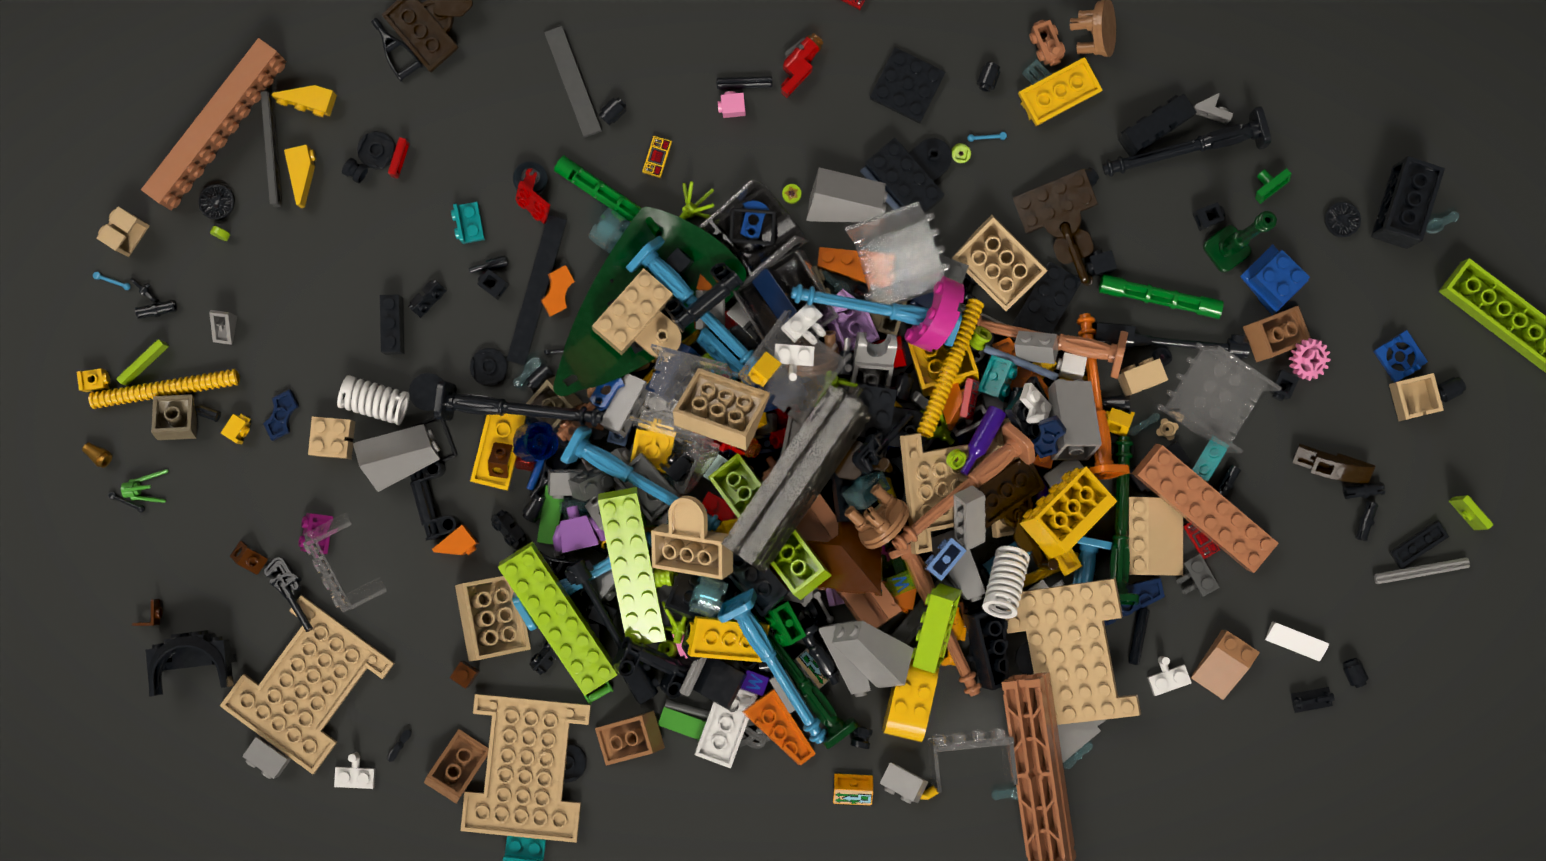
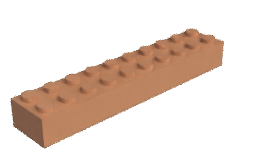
[141,38,287,211]

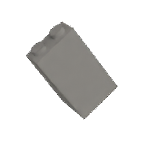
[806,167,888,223]
[1048,379,1102,460]
[353,424,440,492]
[929,529,986,602]
[819,620,871,697]
[832,621,914,688]

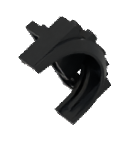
[145,630,237,697]

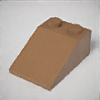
[1243,306,1311,362]
[1190,630,1260,700]
[595,711,665,766]
[424,729,489,804]

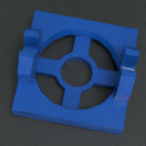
[1373,330,1428,383]

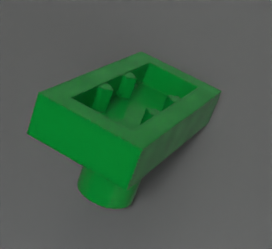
[1255,168,1292,204]

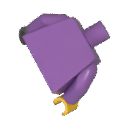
[552,505,606,559]

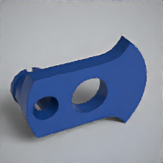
[740,201,769,239]
[589,377,625,411]

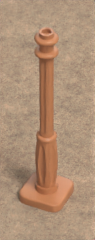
[976,315,1128,379]
[892,422,1036,551]
[887,542,982,697]

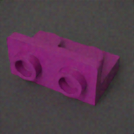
[298,513,333,554]

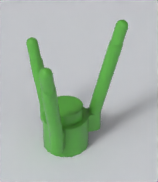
[121,469,169,503]

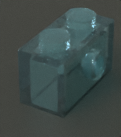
[842,471,891,510]

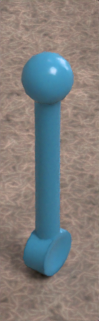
[967,132,1007,142]
[93,272,131,290]

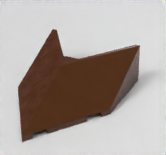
[806,522,882,596]

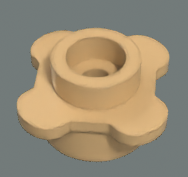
[1156,418,1179,440]

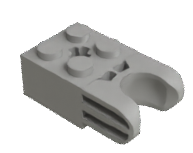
[849,332,897,393]

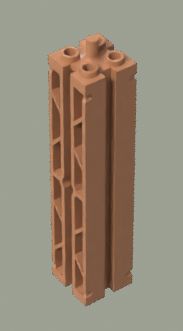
[762,456,902,629]
[1001,672,1076,861]

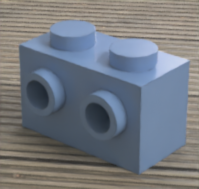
[925,538,967,581]

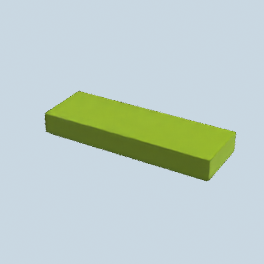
[116,340,169,386]

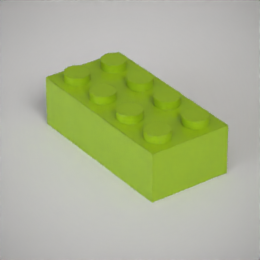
[911,583,962,674]

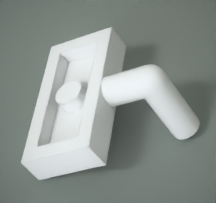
[774,343,815,381]
[1020,383,1052,424]
[1147,656,1191,696]
[334,752,376,789]

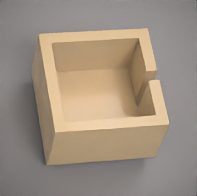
[96,207,150,257]
[1118,357,1168,396]
[1389,373,1444,421]
[308,417,355,459]

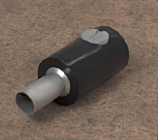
[837,338,854,376]

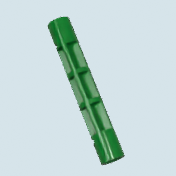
[554,155,661,237]
[1098,274,1224,319]

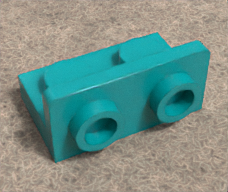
[451,202,485,244]
[978,355,1018,402]
[1192,440,1227,482]
[503,836,546,861]

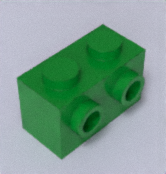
[765,601,806,647]

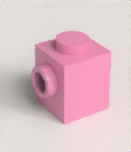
[718,91,746,118]

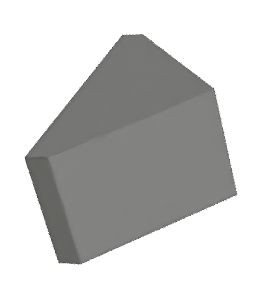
[209,310,237,345]

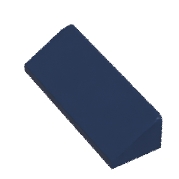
[752,268,797,326]

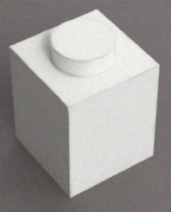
[1056,352,1087,380]

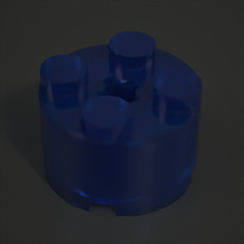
[513,422,558,462]

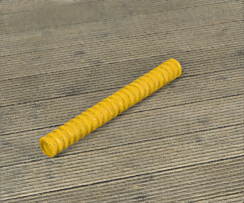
[917,298,984,438]
[88,369,240,409]

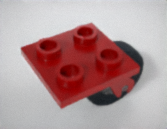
[513,162,550,224]

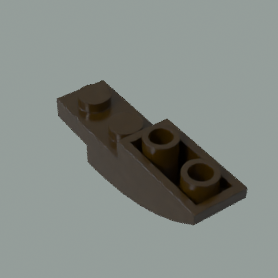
[1292,444,1376,483]

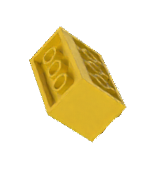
[1019,466,1117,558]

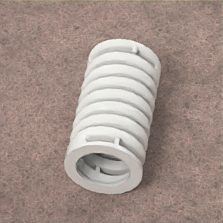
[337,375,409,425]
[982,546,1030,619]

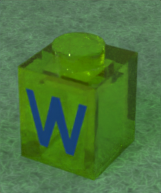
[884,570,916,597]

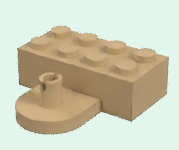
[592,268,681,358]
[651,496,733,580]

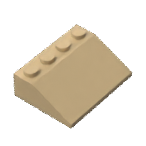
[952,215,1047,311]
[673,368,770,451]
[1127,497,1183,576]
[455,576,531,662]

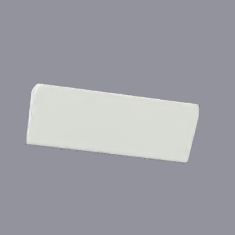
[1265,622,1329,661]

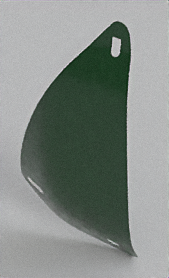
[553,206,746,396]

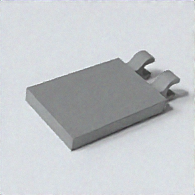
[1057,719,1107,763]

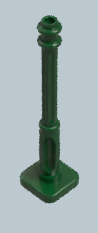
[1203,211,1277,273]
[1110,436,1139,605]
[751,607,859,749]

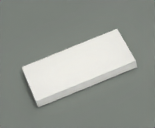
[694,688,758,768]

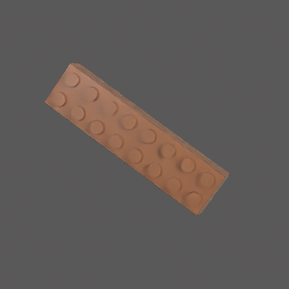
[1131,444,1279,573]

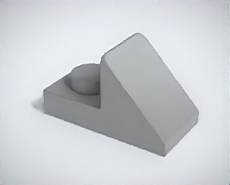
[1194,93,1233,125]

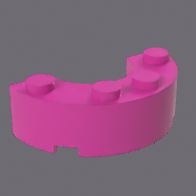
[904,276,964,352]

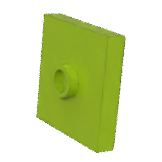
[1449,495,1493,530]

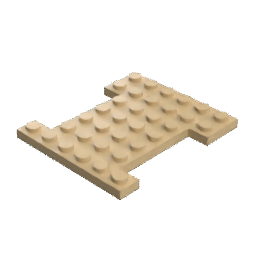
[900,418,1019,554]
[1006,578,1141,725]
[220,595,395,774]
[460,694,591,843]

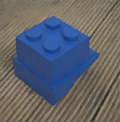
[1240,244,1310,315]

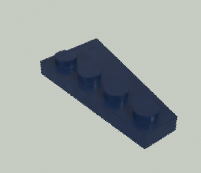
[1104,578,1165,626]

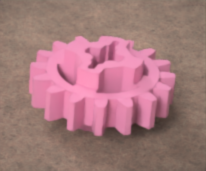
[1289,338,1331,381]

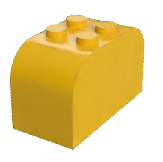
[882,659,939,742]

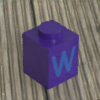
[741,670,769,696]

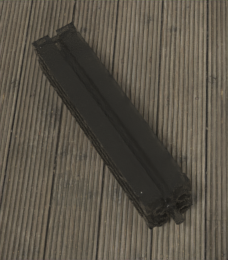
[721,385,872,574]

